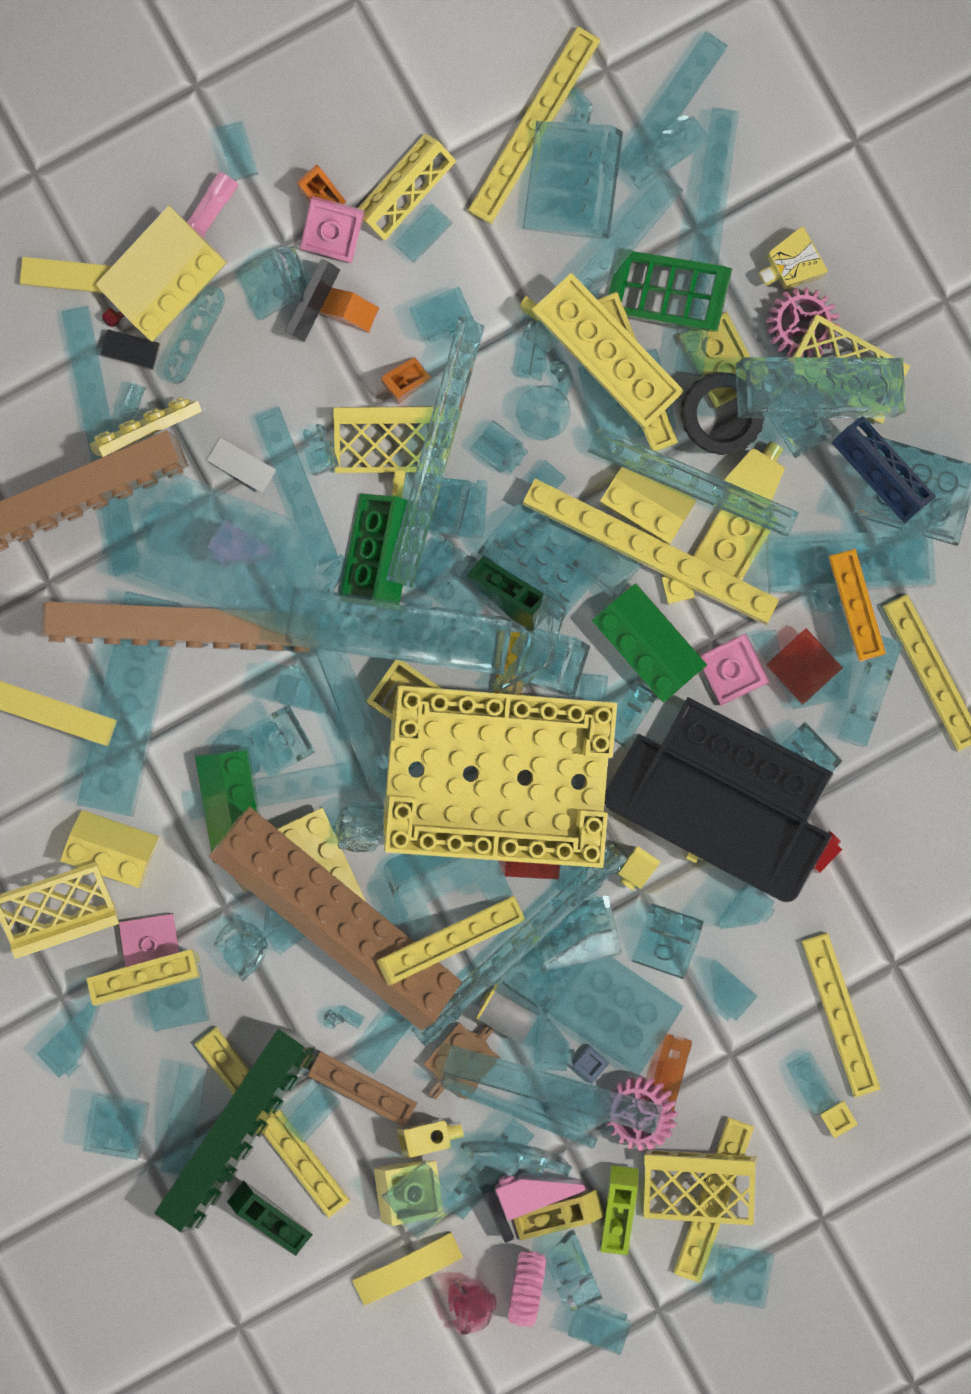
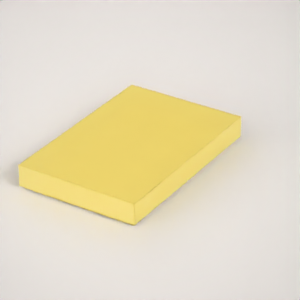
[678,312,764,409]
[693,490,779,580]

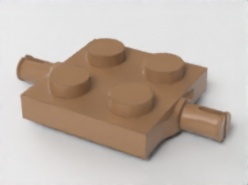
[423,1022,501,1100]

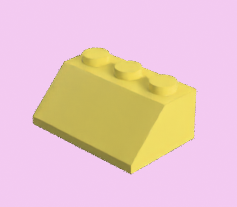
[599,458,697,545]
[60,810,159,888]

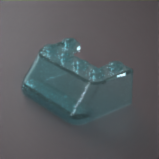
[384,854,513,939]

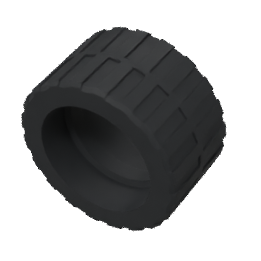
[680,372,765,455]

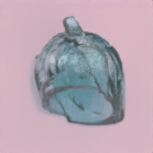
[332,800,385,853]
[213,914,268,982]

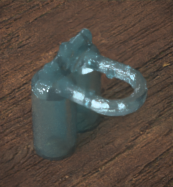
[470,420,528,475]

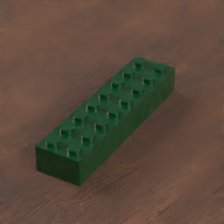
[154,1028,316,1233]

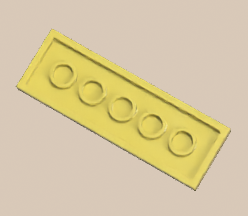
[531,273,684,430]

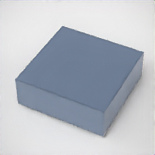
[571,1045,610,1084]

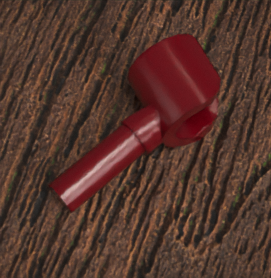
[102,307,125,327]

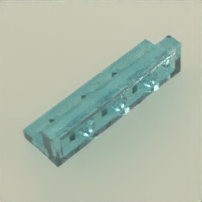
[442,1117,535,1219]

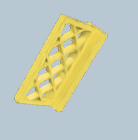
[783,314,910,424]
[333,406,443,473]
[0,862,119,959]
[644,1149,757,1225]

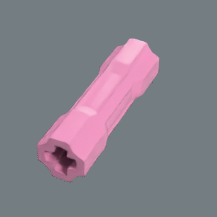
[187,171,238,238]

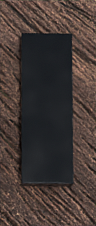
[285,258,341,342]

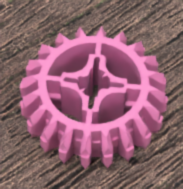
[766,287,840,361]
[604,1076,678,1151]
[508,1251,546,1327]

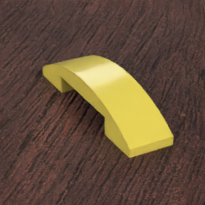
[352,1232,463,1305]

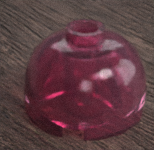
[448,1278,497,1335]

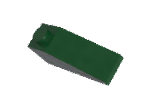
[467,556,549,632]
[227,1180,313,1256]

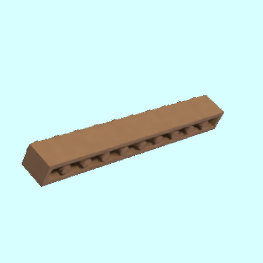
[41,602,319,653]

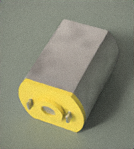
[476,982,541,1044]

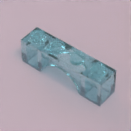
[838,635,903,747]

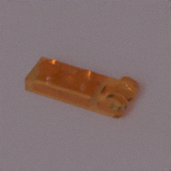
[649,1033,692,1110]

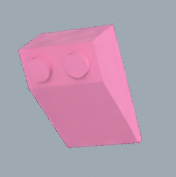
[495,1172,585,1221]

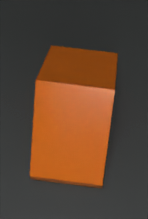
[297,164,347,204]
[319,288,379,333]
[381,357,432,404]

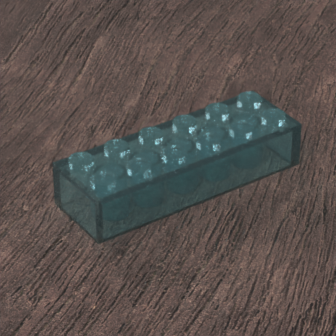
[736,357,906,418]
[766,530,936,595]

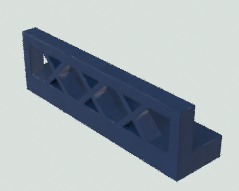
[831,415,936,524]

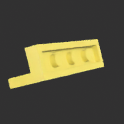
[358,134,456,241]
[86,949,200,1006]

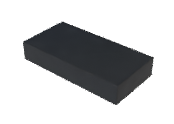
[100,329,161,370]
[479,1184,514,1243]

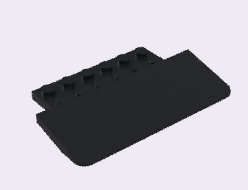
[604,697,834,902]

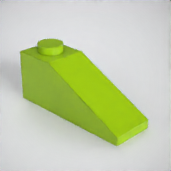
[601,1165,639,1255]

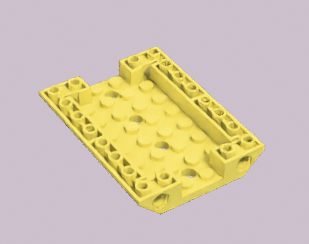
[383,685,617,868]

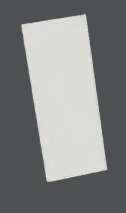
[206,437,276,493]

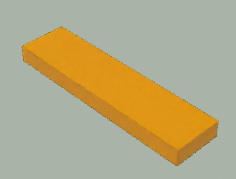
[828,548,886,662]

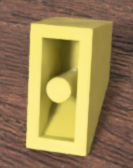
[617,846,661,890]

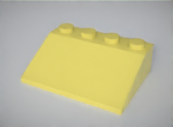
[95,205,229,342]

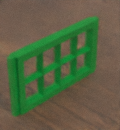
[608,249,732,332]

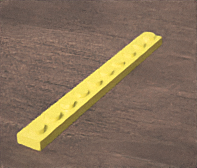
[522,479,779,625]

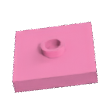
[300,196,365,263]
[700,633,770,706]
[119,914,179,967]

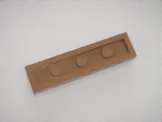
[308,1051,418,1127]

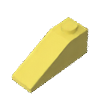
[514,1189,605,1241]

